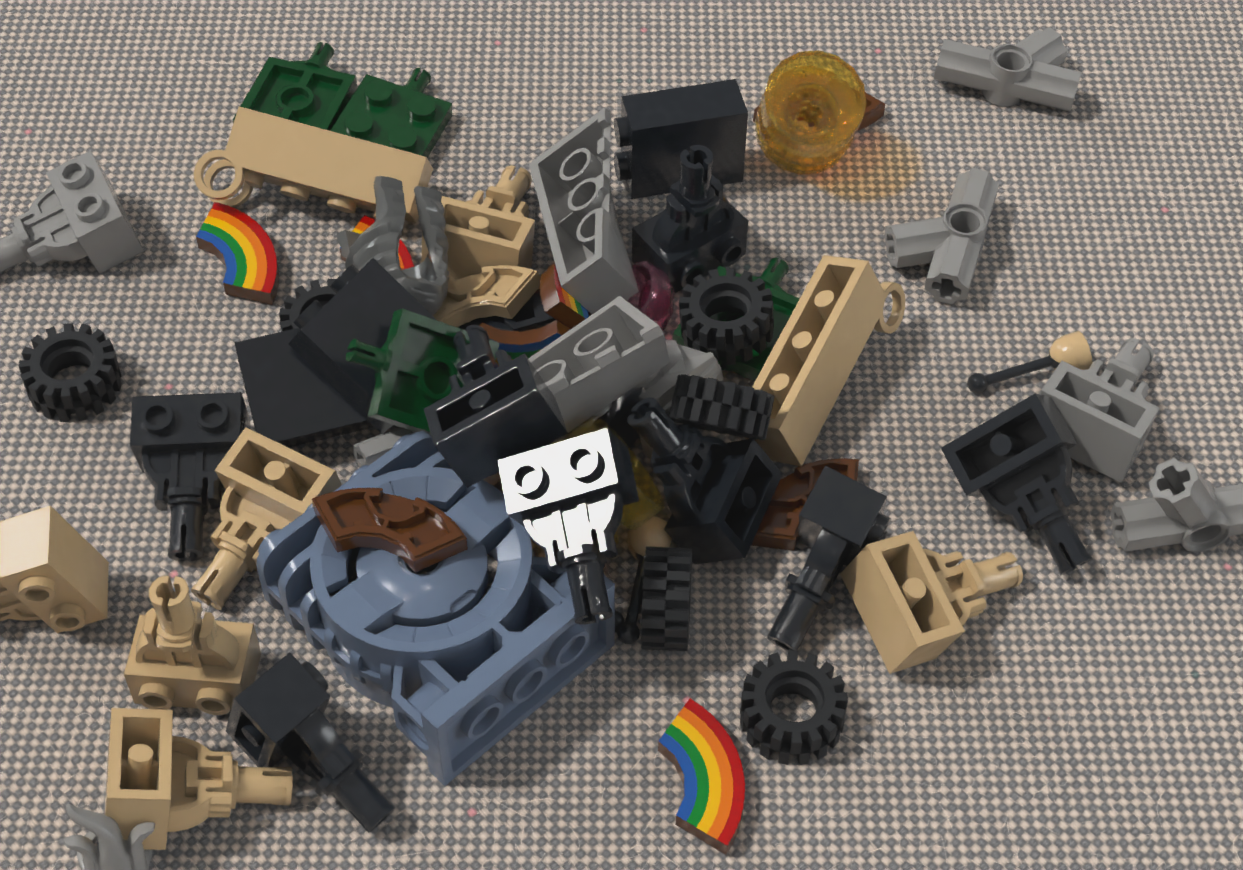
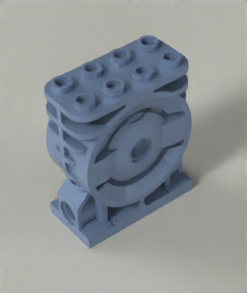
[256,431,615,786]

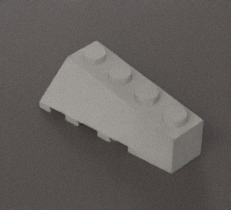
[529,107,639,314]
[483,296,670,485]

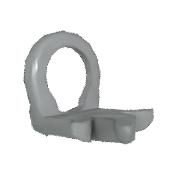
[63,804,155,870]

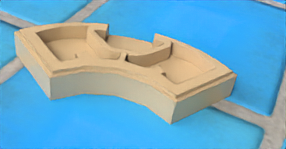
[433,265,540,327]

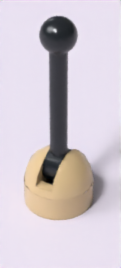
[967,331,1092,393]
[617,516,672,644]

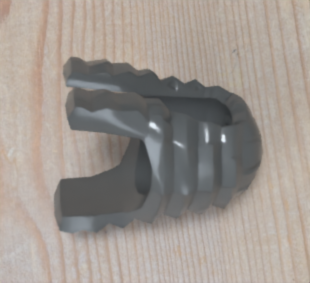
[337,176,449,316]

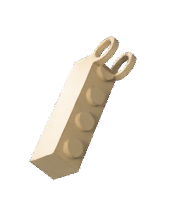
[194,106,433,223]
[744,255,905,467]

